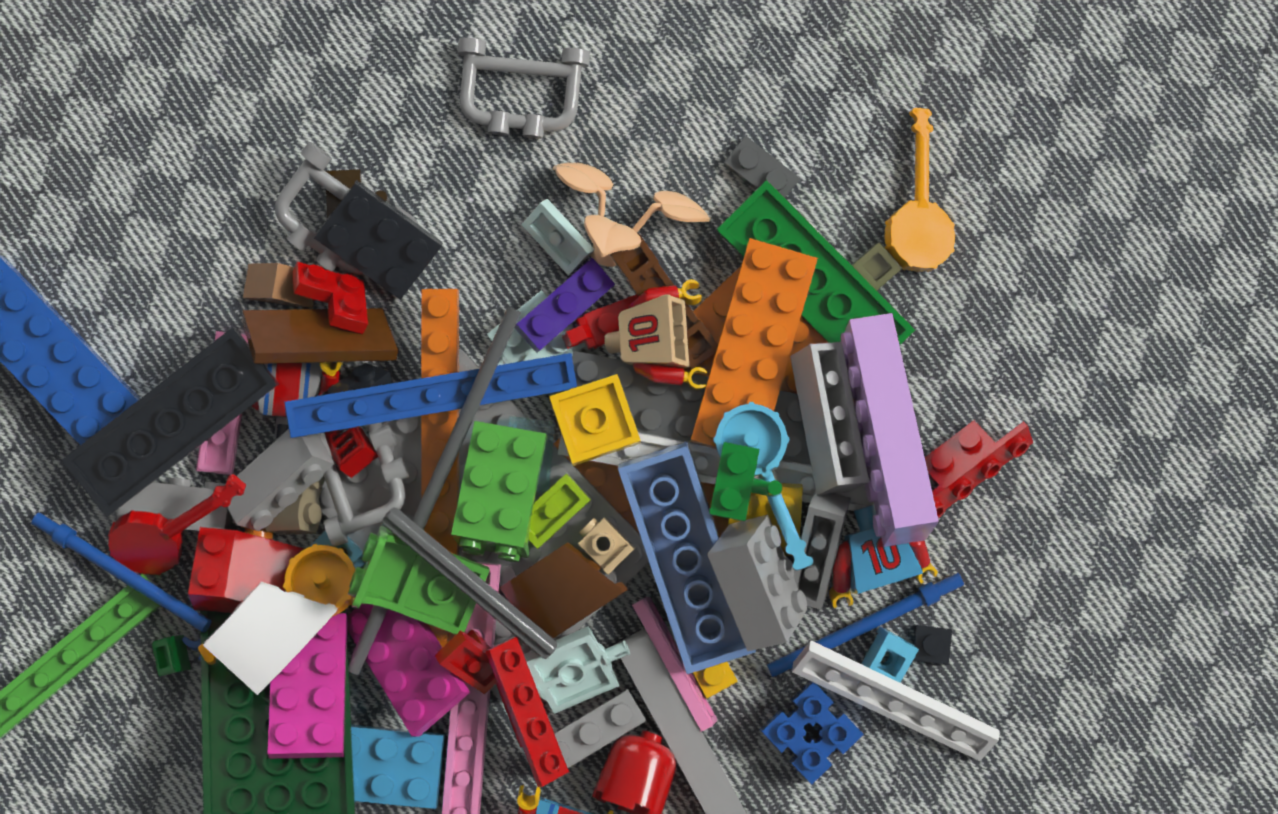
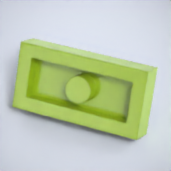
[528,473,591,549]

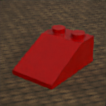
[188,527,305,613]

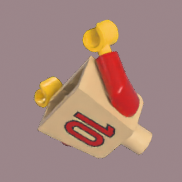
[605,279,707,390]

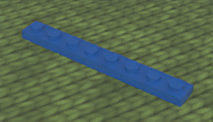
[284,353,577,438]

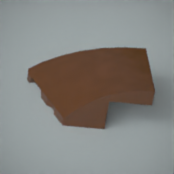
[500,542,628,638]

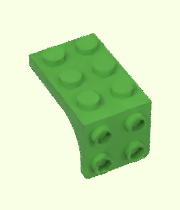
[451,421,547,562]
[348,526,490,634]

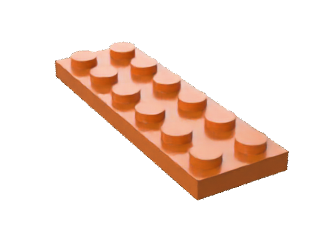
[690,238,818,450]

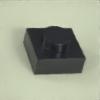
[913,625,952,665]

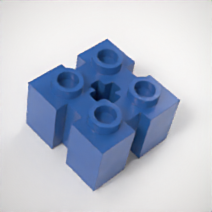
[759,681,864,785]

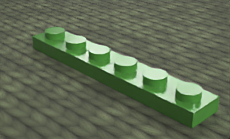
[0,574,161,740]

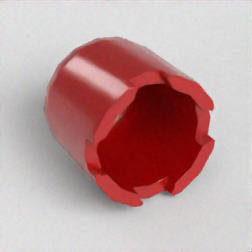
[592,730,676,814]

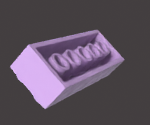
[841,313,939,547]

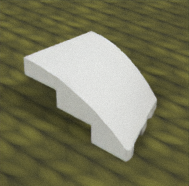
[203,582,338,695]

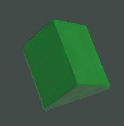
[152,635,191,677]

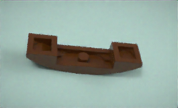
[610,233,718,369]

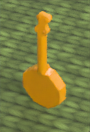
[884,108,955,272]
[198,544,355,665]

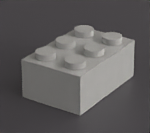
[707,514,807,651]

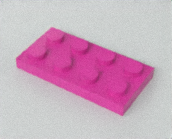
[347,604,470,737]
[268,613,347,759]

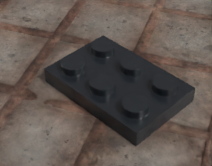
[314,180,443,300]

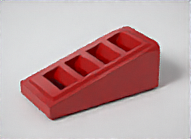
[324,426,378,478]

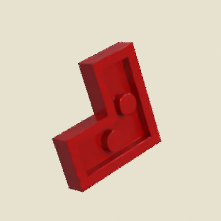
[292,261,368,334]

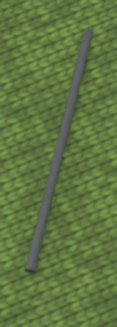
[348,306,521,675]

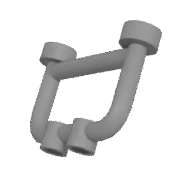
[457,38,590,139]
[275,142,418,275]
[318,423,409,547]

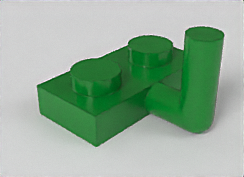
[709,442,782,522]

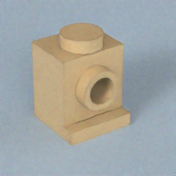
[578,517,636,575]

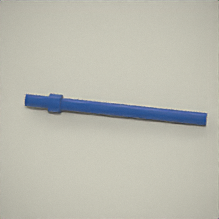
[31,512,212,633]
[767,573,964,677]

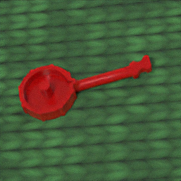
[108,474,246,575]

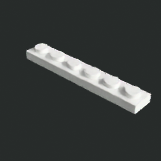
[792,640,999,761]

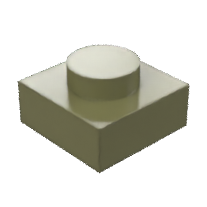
[852,241,902,291]

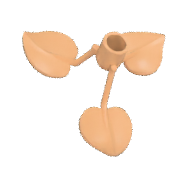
[553,163,711,267]

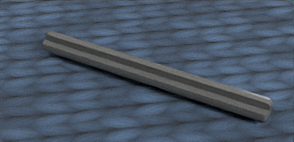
[382,507,558,659]

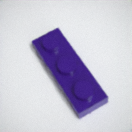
[514,258,615,353]

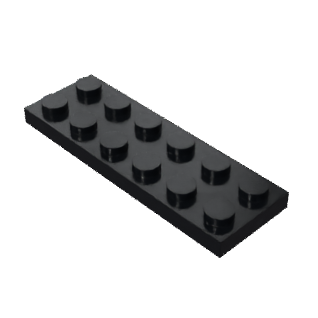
[61,327,279,517]

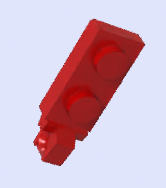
[562,295,638,349]

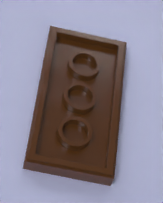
[242,308,398,364]

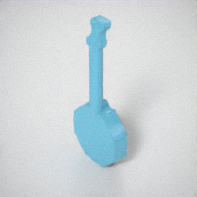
[713,402,813,571]

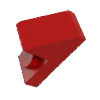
[435,630,497,695]

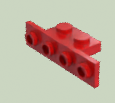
[924,420,1033,519]
[485,637,569,787]

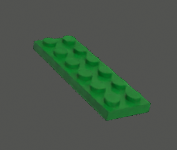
[716,180,915,346]

